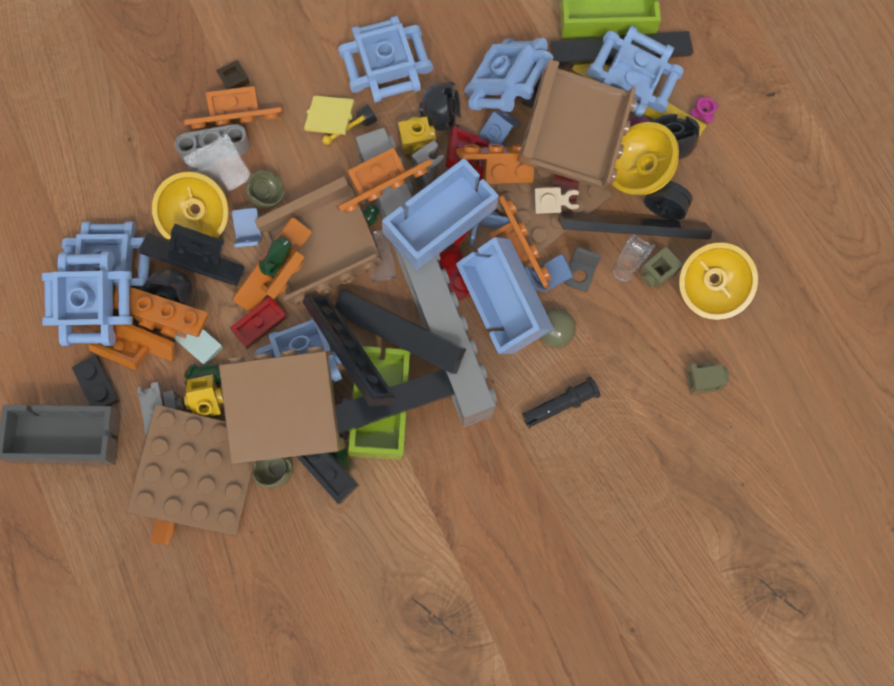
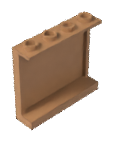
[517,59,637,189]
[254,176,384,306]
[219,346,345,464]

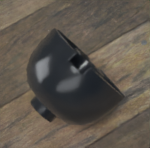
[419,81,461,132]
[653,114,700,160]
[141,269,196,307]

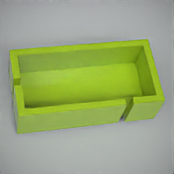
[559,0,661,39]
[349,346,410,460]

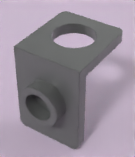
[564,247,601,292]

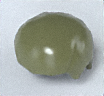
[245,170,285,208]
[540,309,576,348]
[251,457,293,489]

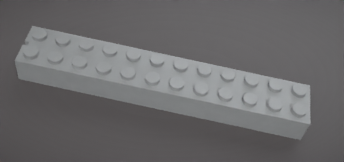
[355,128,497,428]

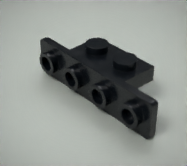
[139,224,245,286]

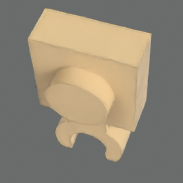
[535,186,579,214]

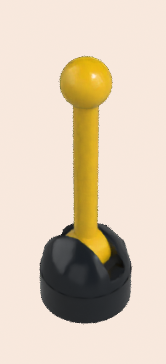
[322,104,377,145]

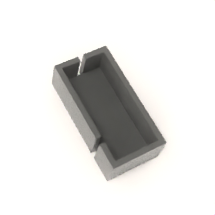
[0,405,120,465]

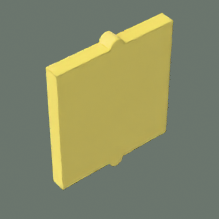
[304,96,355,135]

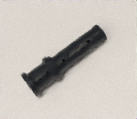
[522,376,601,429]

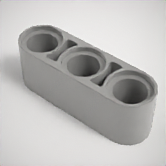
[175,124,250,164]

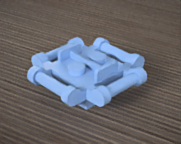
[338,16,434,103]
[587,25,684,118]
[464,38,553,112]
[61,221,150,292]
[42,251,133,346]
[254,317,342,382]

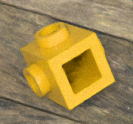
[398,117,436,155]
[184,374,224,418]

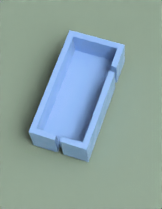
[382,158,499,271]
[456,237,554,354]

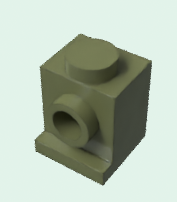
[640,247,683,290]
[685,362,729,395]

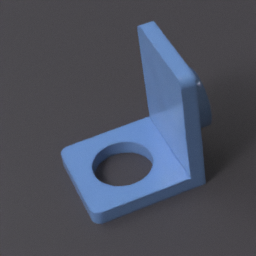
[479,110,522,145]
[232,207,262,248]
[470,212,510,247]
[524,255,573,292]

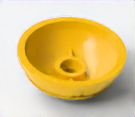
[612,122,679,195]
[152,172,229,240]
[679,242,758,320]

